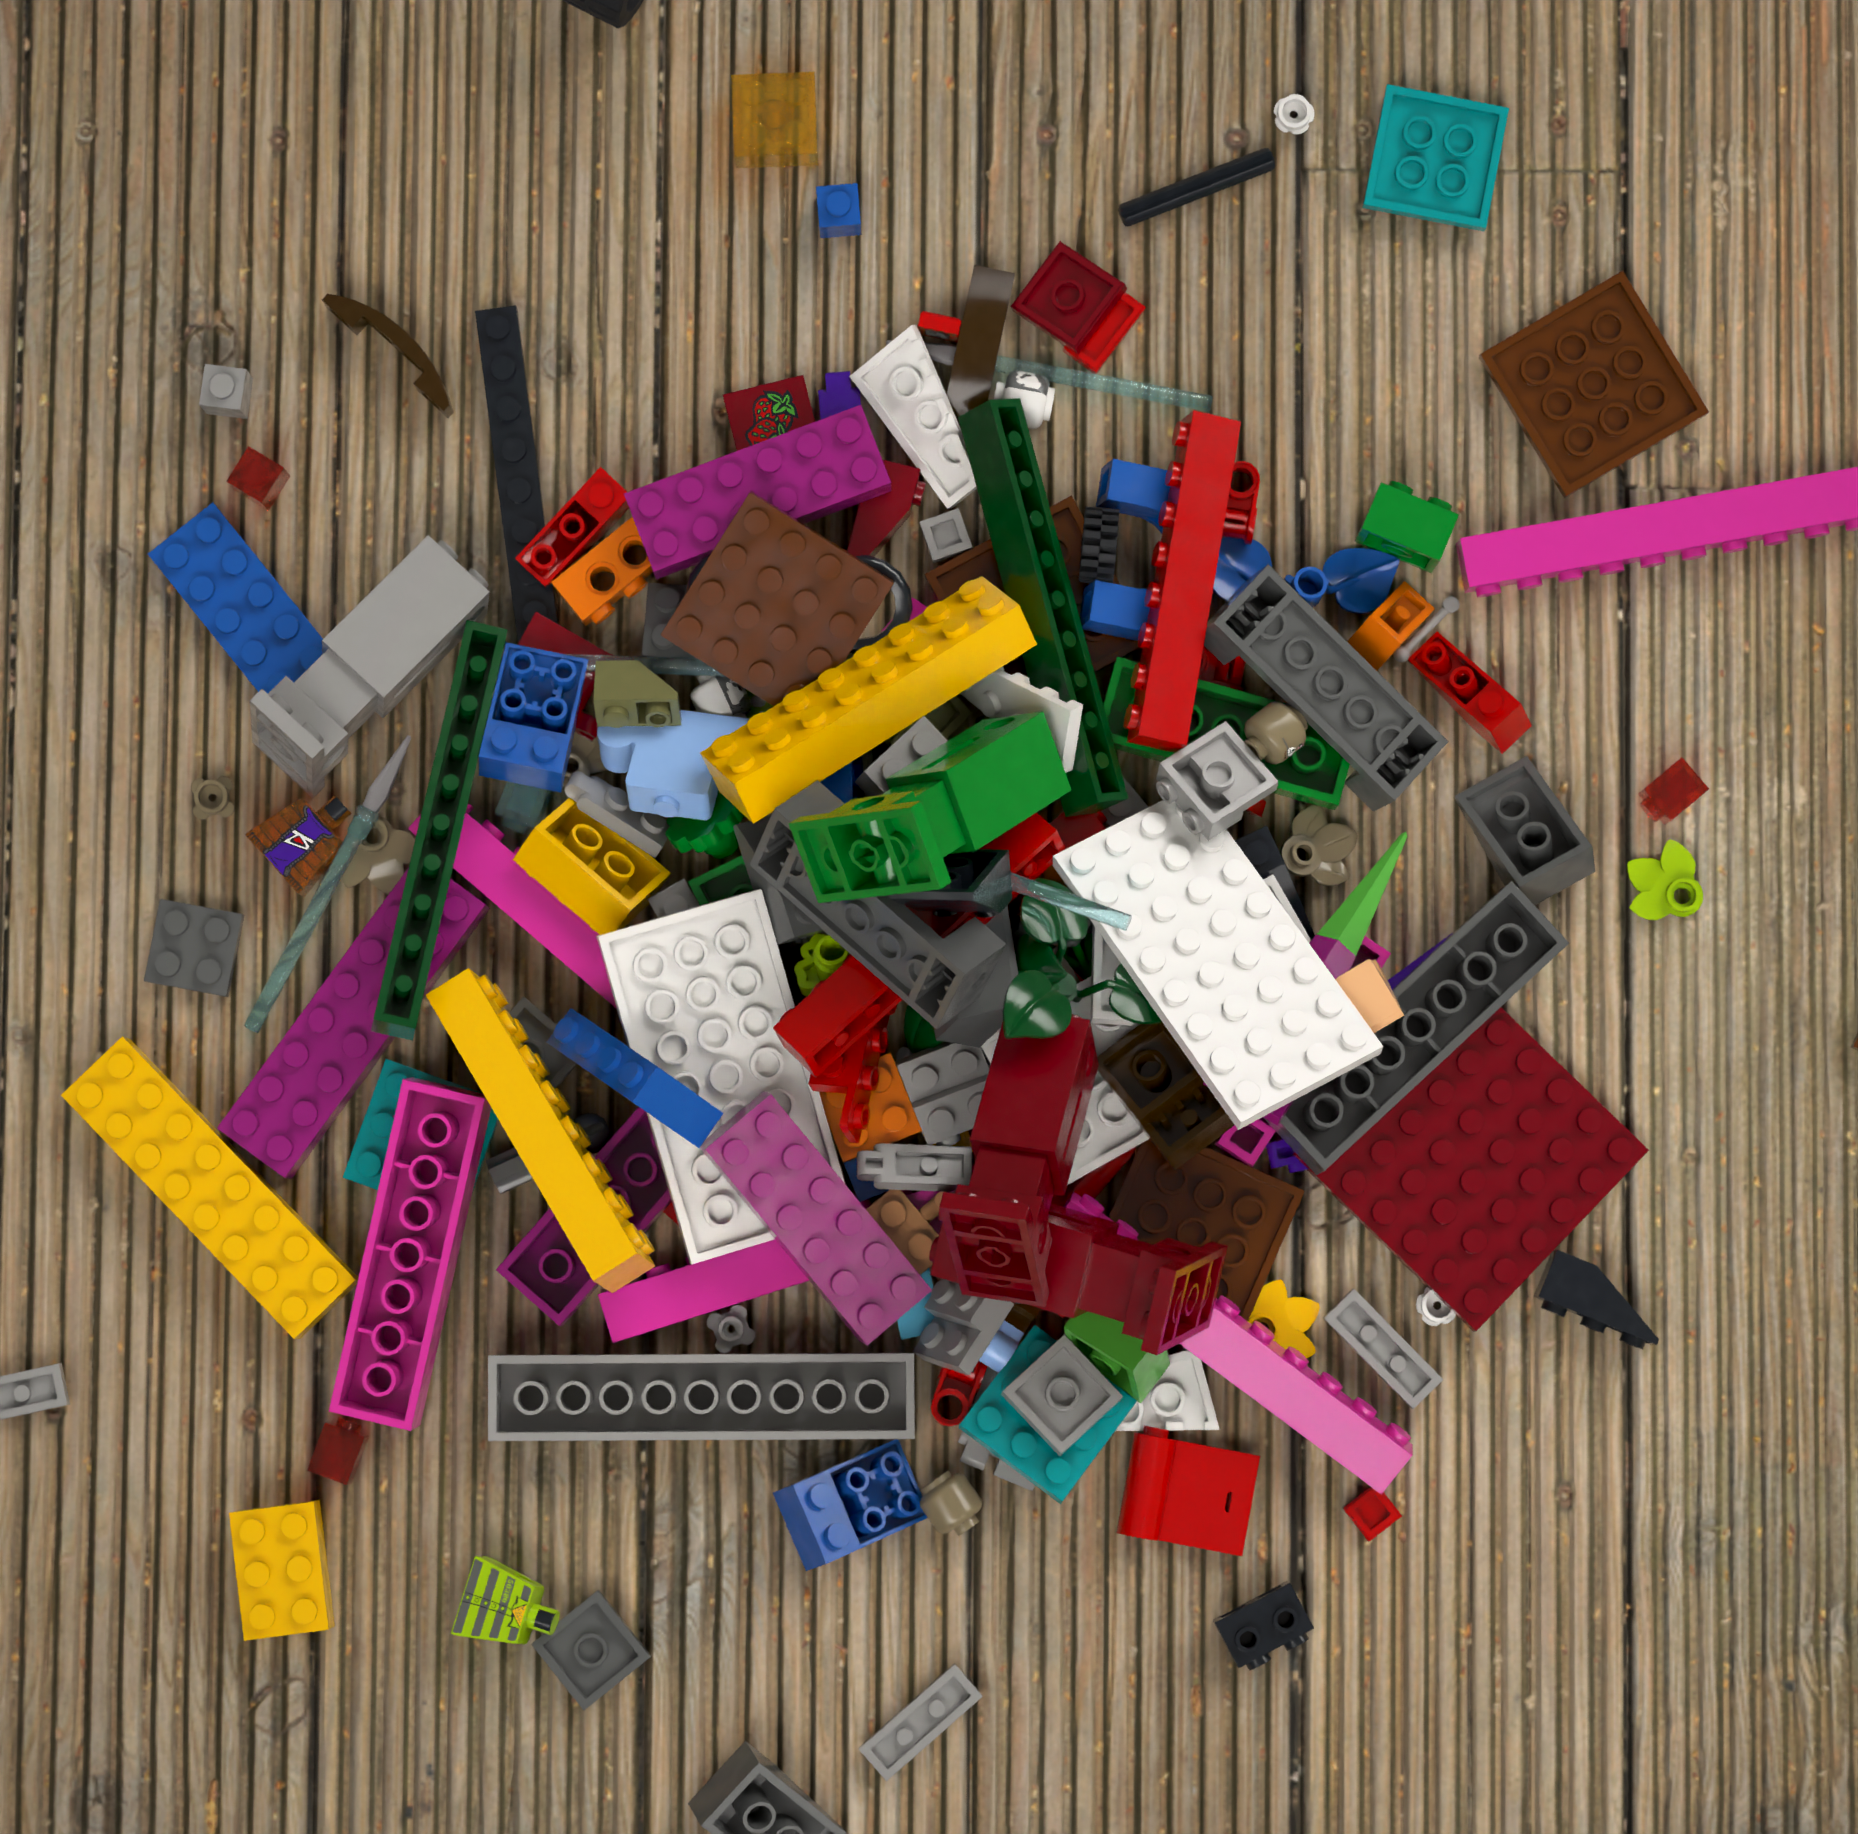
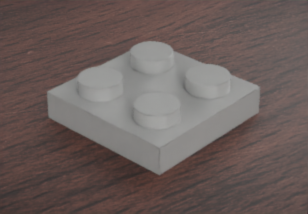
[1001,1335,1123,1456]

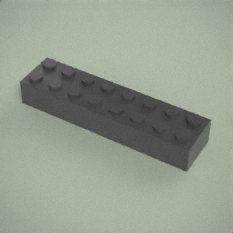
[1264,881,1569,1175]

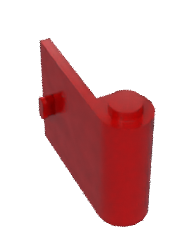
[1116,1425,1261,1556]

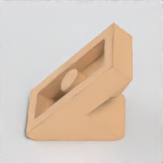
[1335,959,1404,1033]

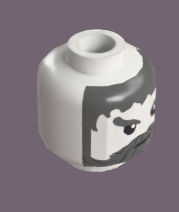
[994,370,1055,429]
[690,669,752,718]

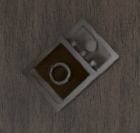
[1097,1022,1234,1170]

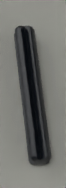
[1118,148,1276,227]

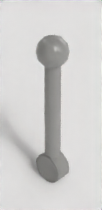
[1393,596,1460,662]

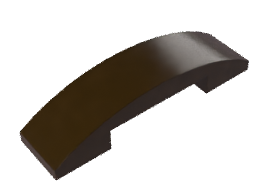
[947,265,1015,428]
[322,294,454,418]

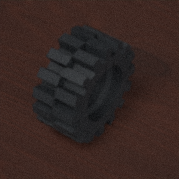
[1079,506,1119,583]

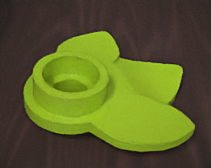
[1627,839,1703,920]

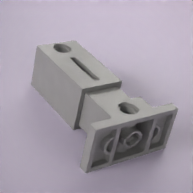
[250,535,490,798]

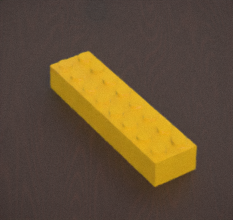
[700,576,1037,824]
[426,968,655,1293]
[61,1036,358,1339]

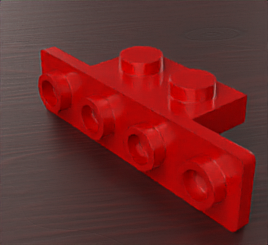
[808,1005,897,1143]

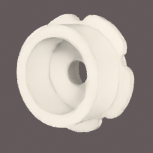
[1274,94,1314,135]
[1416,1287,1456,1326]

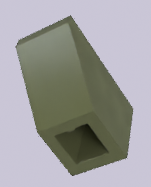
[593,660,682,728]

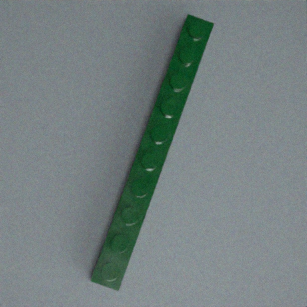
[958,398,1129,817]
[371,620,508,1041]

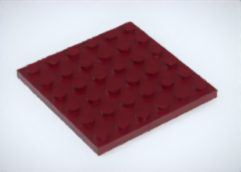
[1292,1007,1649,1332]

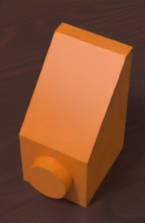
[1347,581,1435,671]

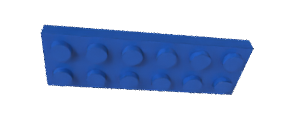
[148,502,323,694]

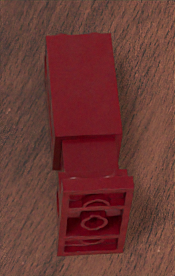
[939,1014,1099,1307]
[929,1185,1228,1355]

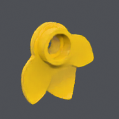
[1248,1279,1320,1358]

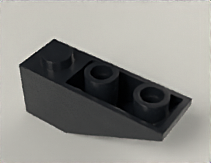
[1534,1250,1659,1350]

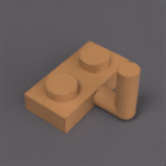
[866,1190,945,1275]

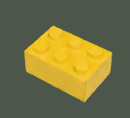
[512,798,671,935]
[229,1500,335,1641]

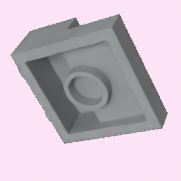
[1156,721,1279,841]
[895,1042,989,1146]
[913,1279,1014,1376]

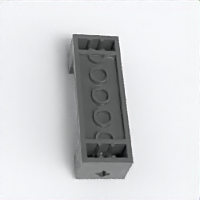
[1204,564,1449,812]
[749,780,1006,1029]

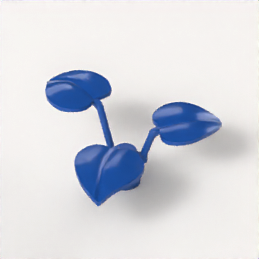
[1213,537,1400,614]

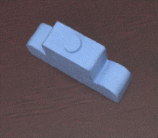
[597,710,750,820]

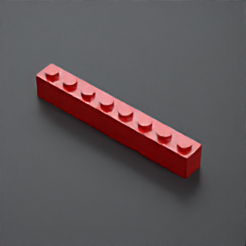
[1124,410,1241,753]
[773,812,1065,1078]

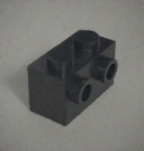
[1213,1581,1314,1671]

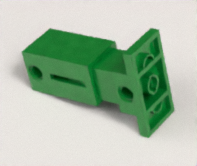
[788,711,1071,903]

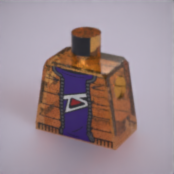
[245,795,352,897]

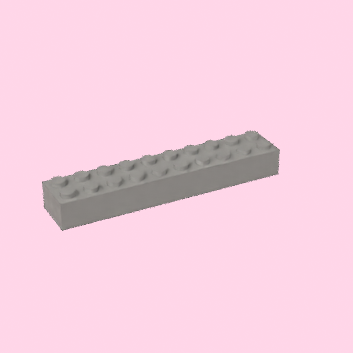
[488,1353,915,1441]

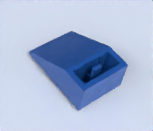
[479,642,589,792]
[773,1439,928,1571]

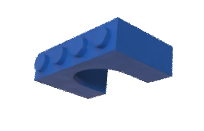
[1080,459,1170,641]
[546,1008,723,1148]

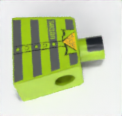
[451,1556,560,1644]

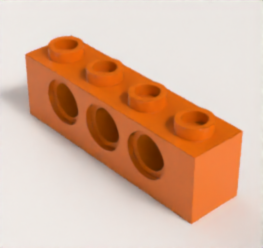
[551,517,653,626]

